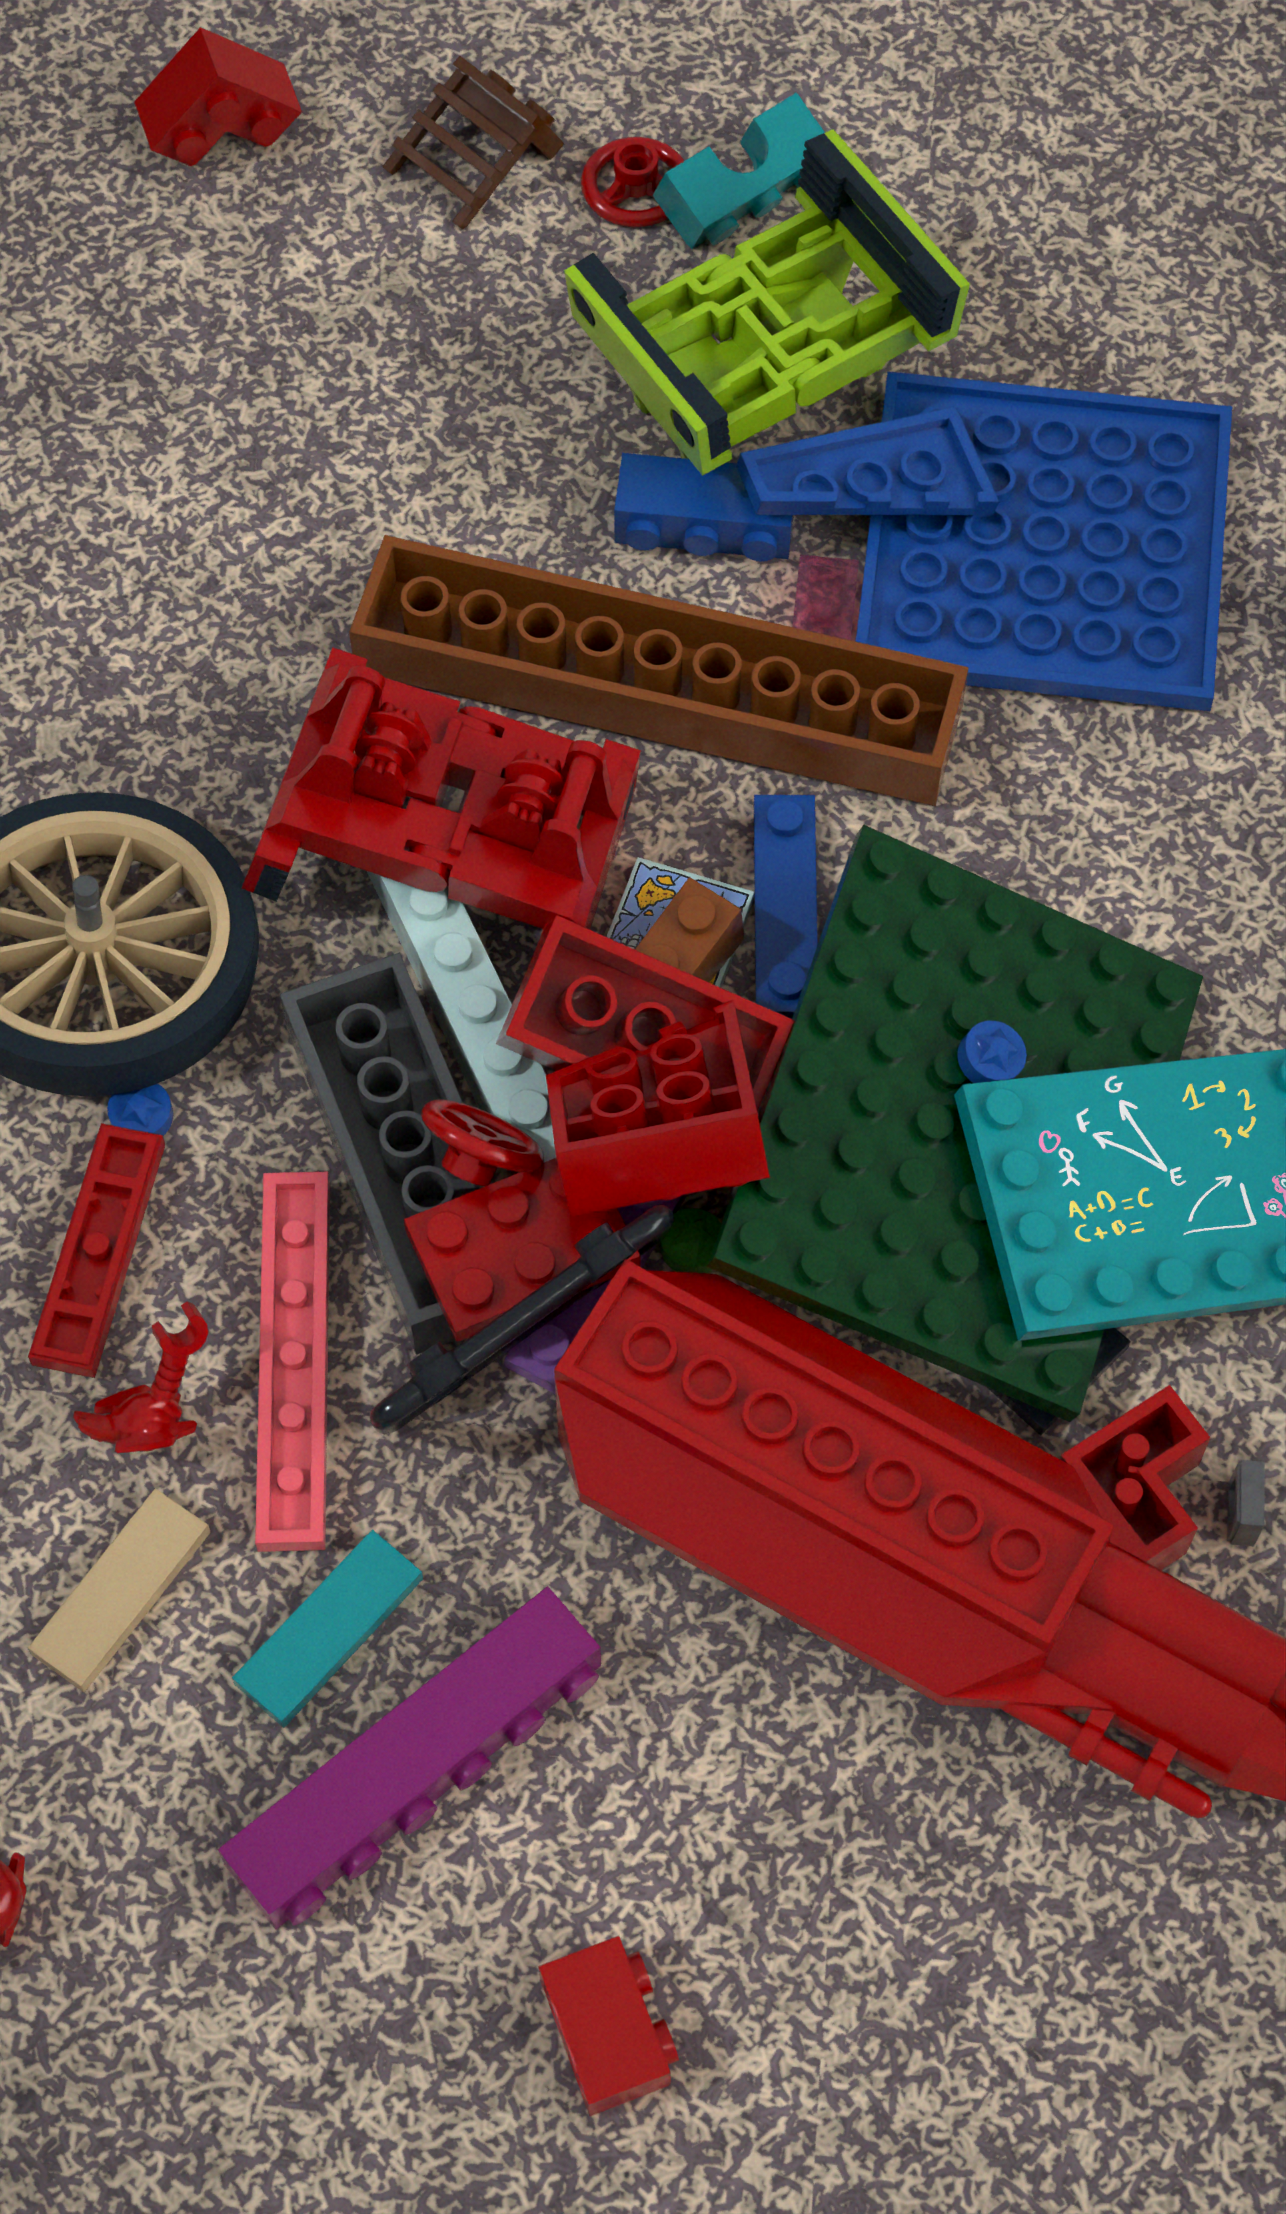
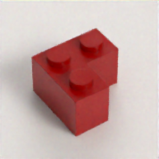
[134,27,302,166]
[1060,1385,1211,1570]

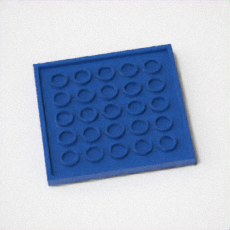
[856,371,1232,711]

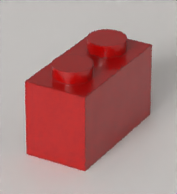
[538,1936,679,2117]

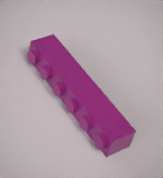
[218,1586,601,1930]

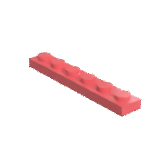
[255,1171,330,1552]

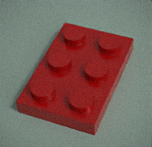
[404,1157,641,1342]

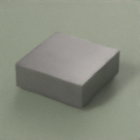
[1227,1460,1265,1547]

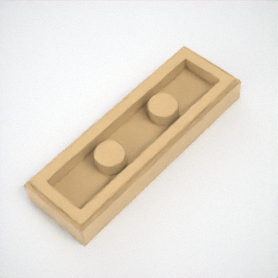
[28,1488,211,1693]

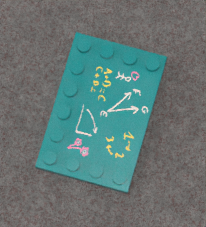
[954,1049,1286,1341]

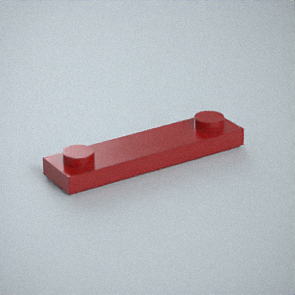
[28,1123,165,1378]

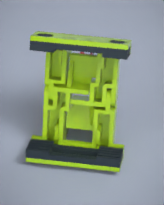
[564,129,970,476]

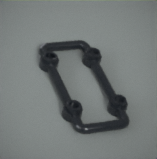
[370,1205,674,1435]

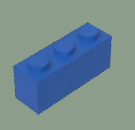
[614,453,794,561]

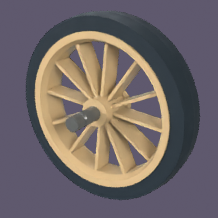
[0,792,259,1096]

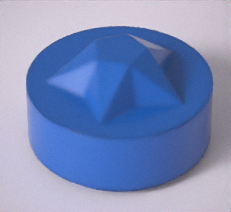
[957,1020,1027,1083]
[107,1083,173,1136]

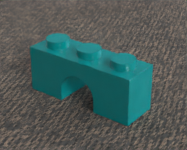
[653,92,825,249]

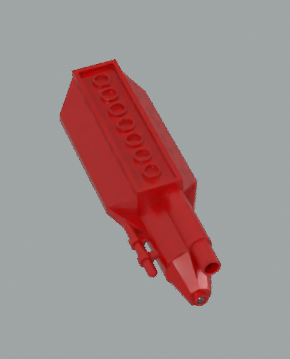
[554,1259,1286,1818]

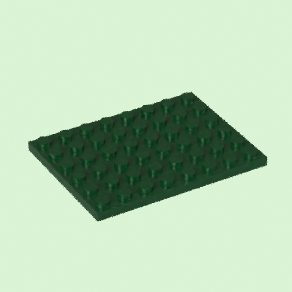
[706,825,1203,1422]

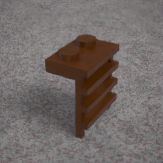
[382,55,564,230]

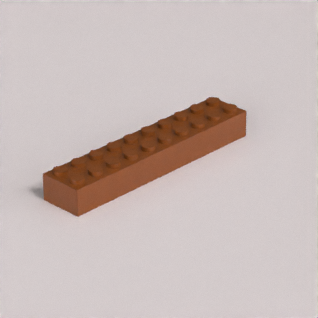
[349,535,969,806]

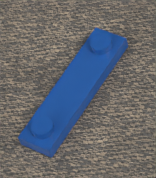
[753,795,818,1019]

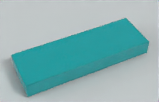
[232,1529,423,1728]

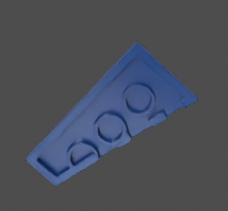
[736,406,999,515]

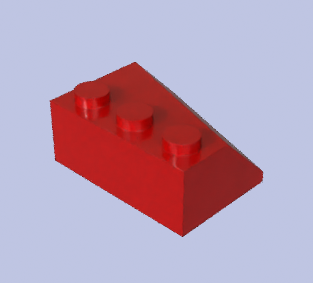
[546,999,770,1217]

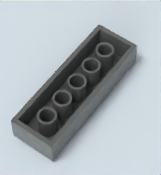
[280,952,495,1355]

